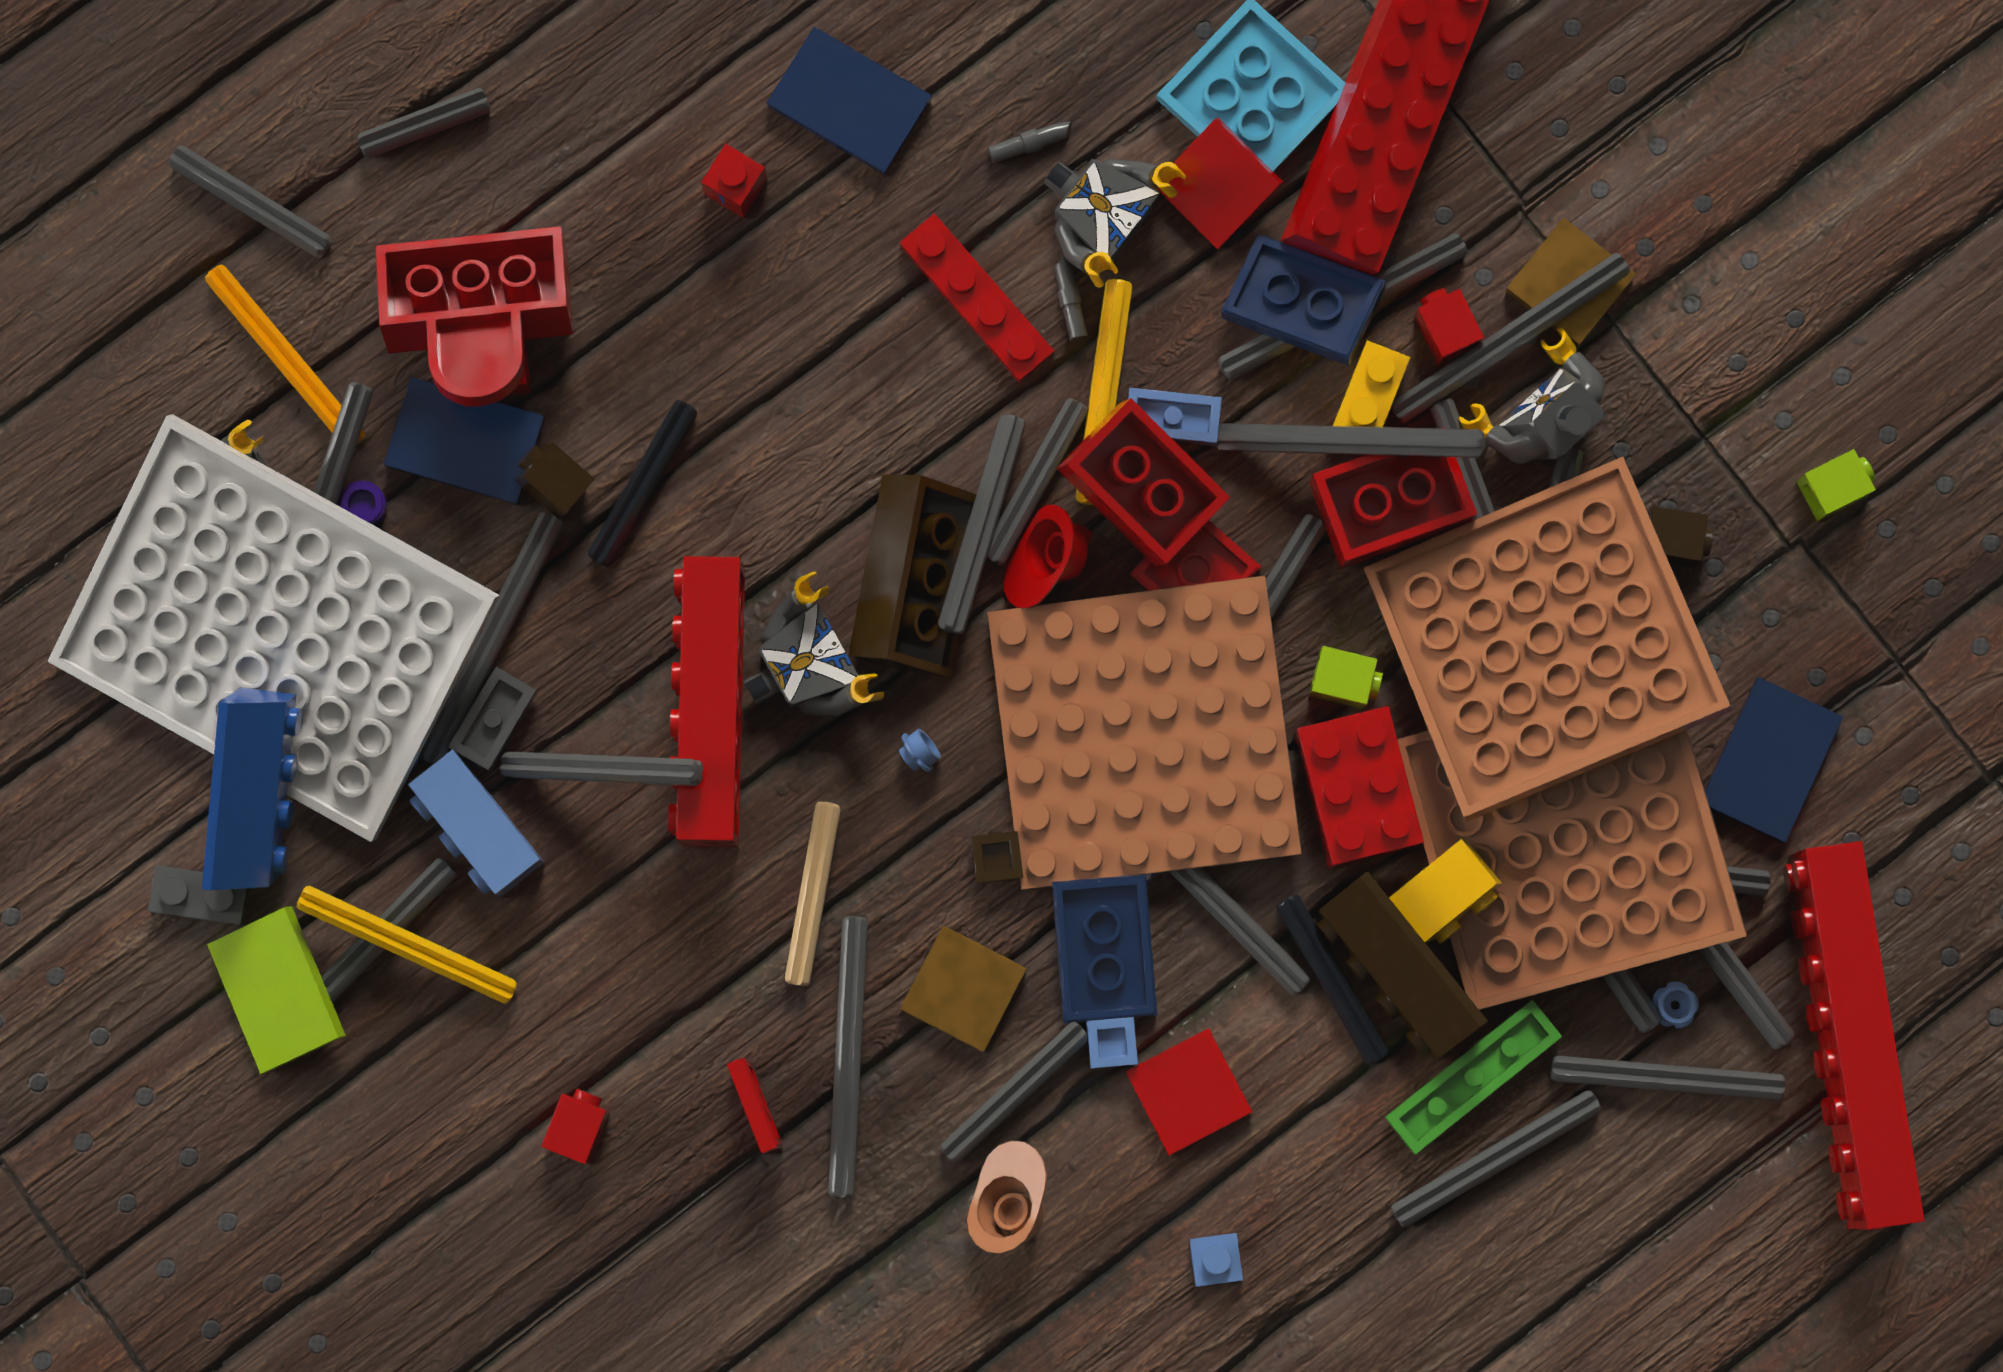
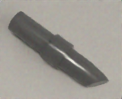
[988,121,1072,164]
[1055,256,1088,342]

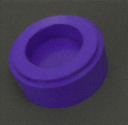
[339,481,387,526]

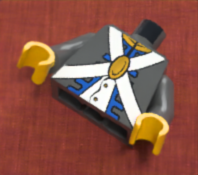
[1044,159,1186,288]
[1459,327,1605,464]
[743,571,884,717]

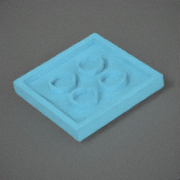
[1156,0,1345,173]

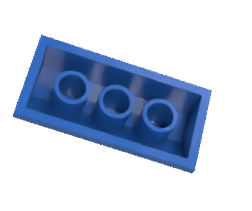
[202,687,302,891]

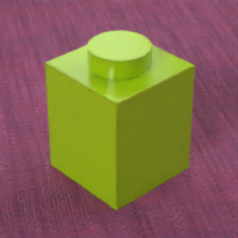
[1796,449,1876,522]
[1309,646,1383,709]

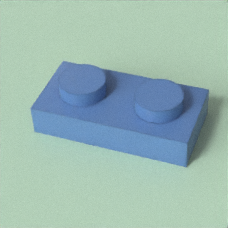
[1128,388,1222,446]

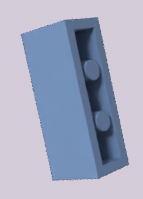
[408,749,545,898]

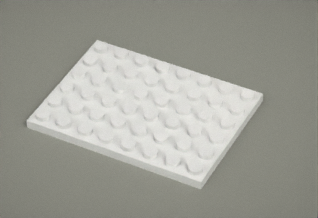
[47,414,500,842]

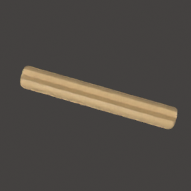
[785,801,840,987]

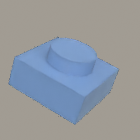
[1086,1017,1138,1069]
[1189,1233,1243,1287]

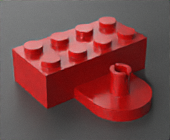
[376,226,573,407]

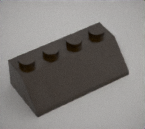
[848,474,977,678]
[1316,871,1488,1060]

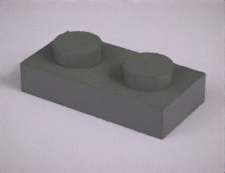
[448,667,538,772]
[148,865,250,926]

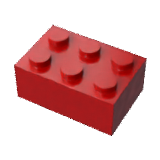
[1056,398,1230,567]
[1309,427,1477,569]
[1293,706,1424,869]

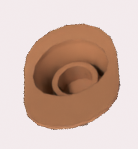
[967,1141,1047,1254]

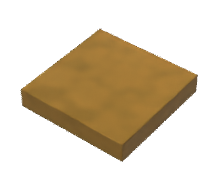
[1505,217,1636,348]
[900,925,1027,1053]

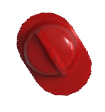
[1003,505,1092,608]

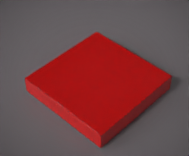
[1157,117,1284,250]
[1130,520,1261,591]
[1125,1028,1252,1156]
[727,1058,783,1154]

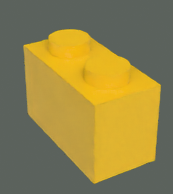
[1333,340,1410,427]
[1389,839,1503,944]

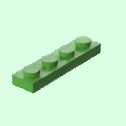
[1384,1000,1562,1155]

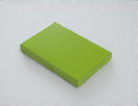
[207,906,346,1074]

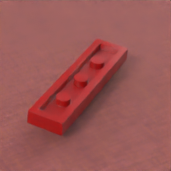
[899,213,1055,384]

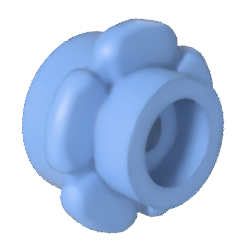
[899,729,941,772]
[1652,982,1699,1028]

